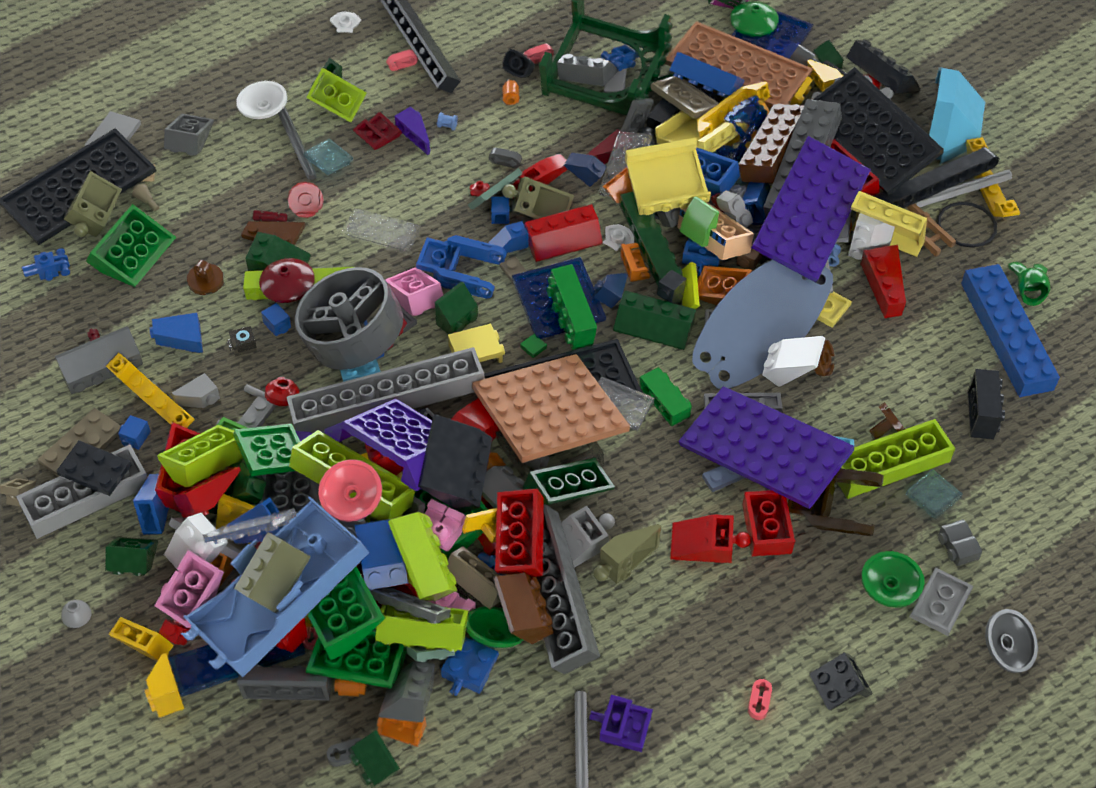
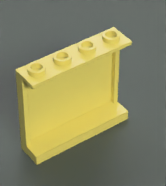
[655,111,747,153]
[625,138,711,215]
[851,191,927,257]

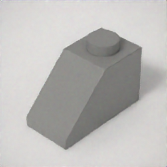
[172,373,220,408]

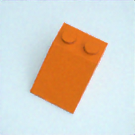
[698,266,753,305]

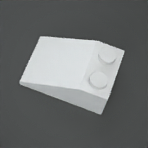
[762,336,825,387]
[164,513,228,570]

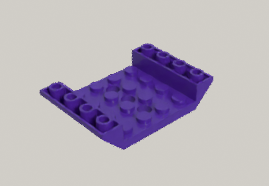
[324,399,432,491]

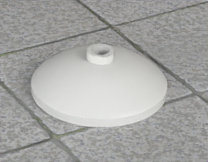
[237,81,287,119]

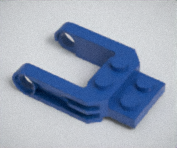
[416,235,507,298]

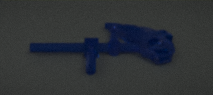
[724,96,768,160]

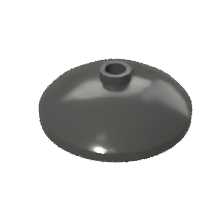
[985,609,1038,673]

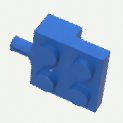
[682,237,720,276]
[441,637,499,696]

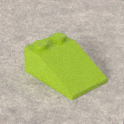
[306,68,367,122]

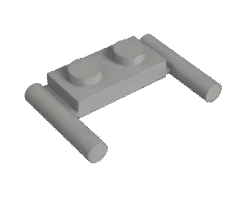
[216,384,277,428]

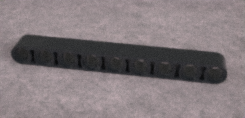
[873,147,999,208]

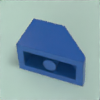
[489,221,528,256]

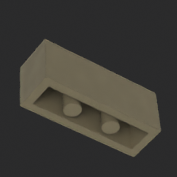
[447,546,501,609]

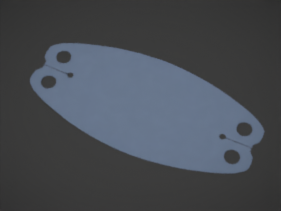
[692,260,833,389]

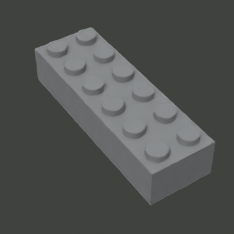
[16,445,148,539]

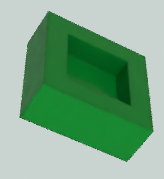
[520,334,547,358]

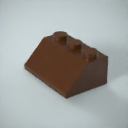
[493,573,553,645]

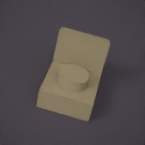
[0,478,36,507]

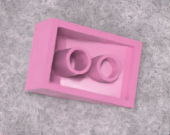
[386,267,443,316]

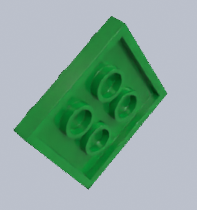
[233,424,300,476]

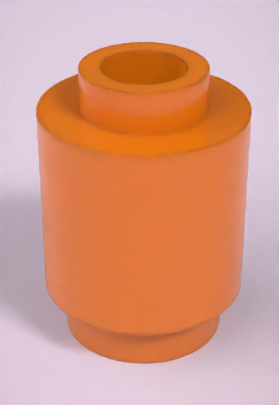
[503,80,519,105]
[334,678,367,697]

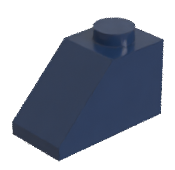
[563,153,607,187]
[594,273,628,309]

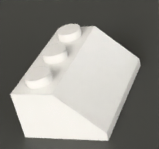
[848,213,895,260]

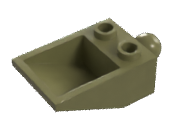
[64,171,122,237]
[502,177,574,220]
[593,524,662,584]

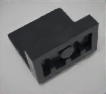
[810,652,873,711]

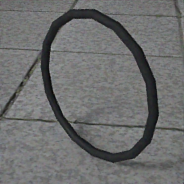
[937,201,997,248]

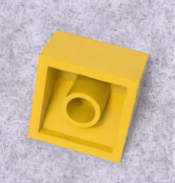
[144,653,185,718]

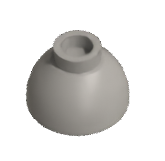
[61,600,92,628]

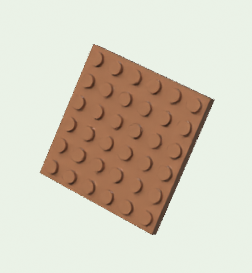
[472,354,630,463]

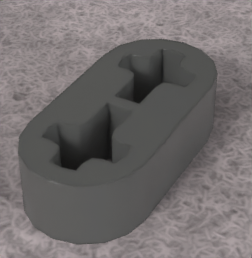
[488,148,522,168]
[327,738,362,767]

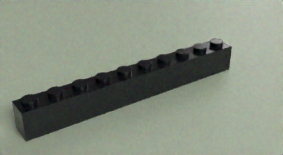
[381,0,461,93]

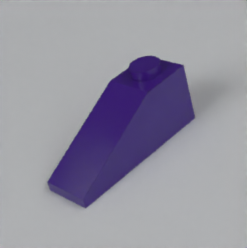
[395,106,430,155]

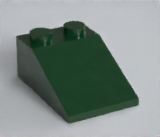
[245,232,311,271]

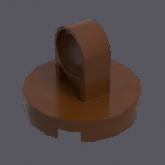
[187,260,224,295]
[814,340,835,377]
[869,402,905,439]

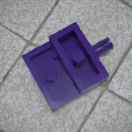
[589,695,653,752]

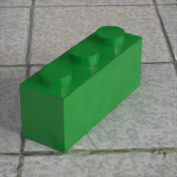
[639,367,692,427]

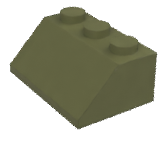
[234,532,311,613]

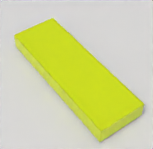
[682,262,700,309]

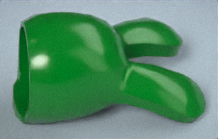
[1008,262,1051,306]

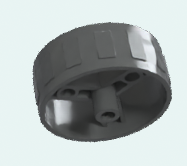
[295,267,403,370]

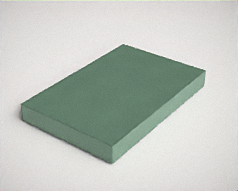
[468,168,522,210]

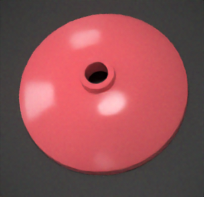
[319,460,382,522]

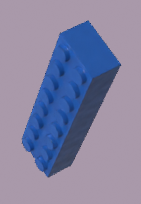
[961,264,1060,397]

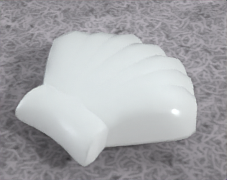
[330,12,361,33]
[602,224,634,251]

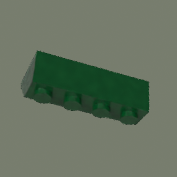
[613,290,696,350]
[522,458,615,505]

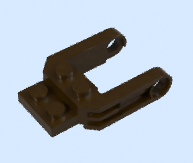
[788,468,884,536]

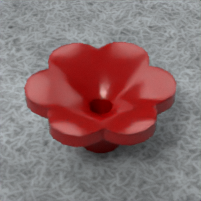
[469,181,490,197]

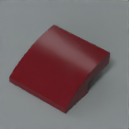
[353,112,402,150]

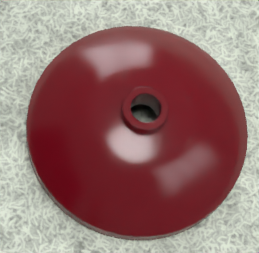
[259,258,315,303]

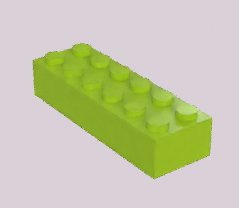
[837,419,955,499]
[289,430,415,521]

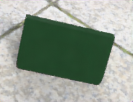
[813,40,844,69]

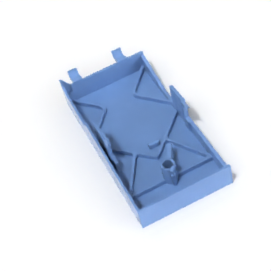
[181,496,369,677]

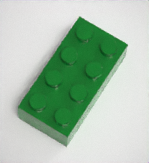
[547,264,597,350]

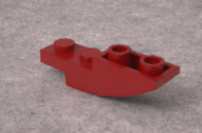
[511,154,568,199]

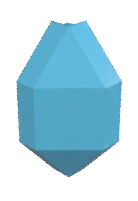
[929,67,985,164]

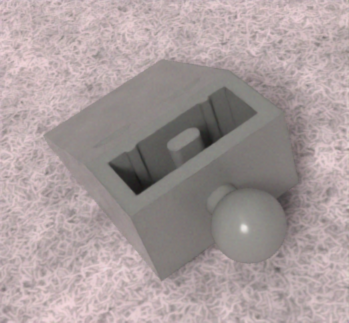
[561,506,615,567]

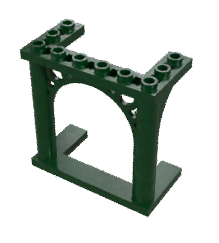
[539,0,673,116]

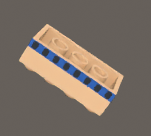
[677,203,754,260]

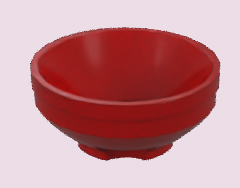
[264,377,300,406]

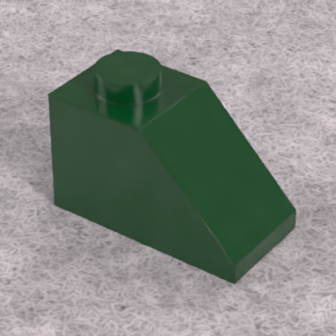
[231,462,266,505]

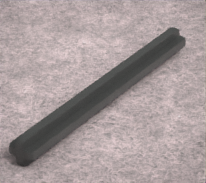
[278,107,317,180]

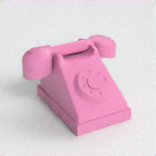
[154,550,224,628]

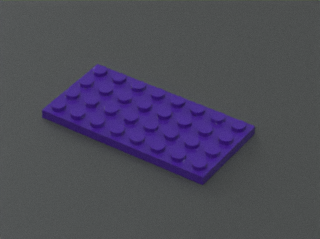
[751,136,871,283]
[679,386,854,509]

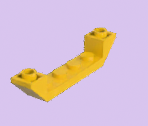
[697,82,770,139]
[966,137,1020,217]
[106,353,195,428]

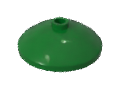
[730,1,779,36]
[861,551,925,608]
[466,607,524,648]

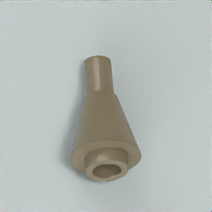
[132,184,159,212]

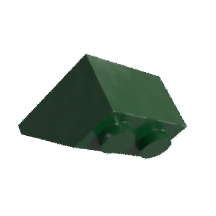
[435,281,478,334]
[105,537,158,576]
[348,730,400,788]

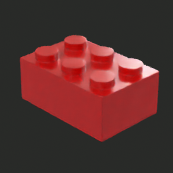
[742,490,795,557]

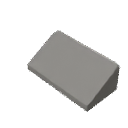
[604,69,627,93]

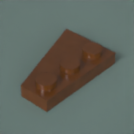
[241,221,305,245]

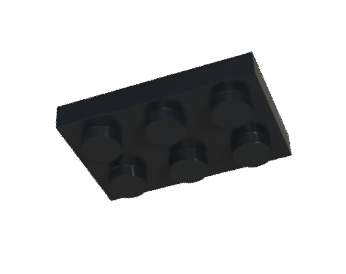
[56,441,132,496]

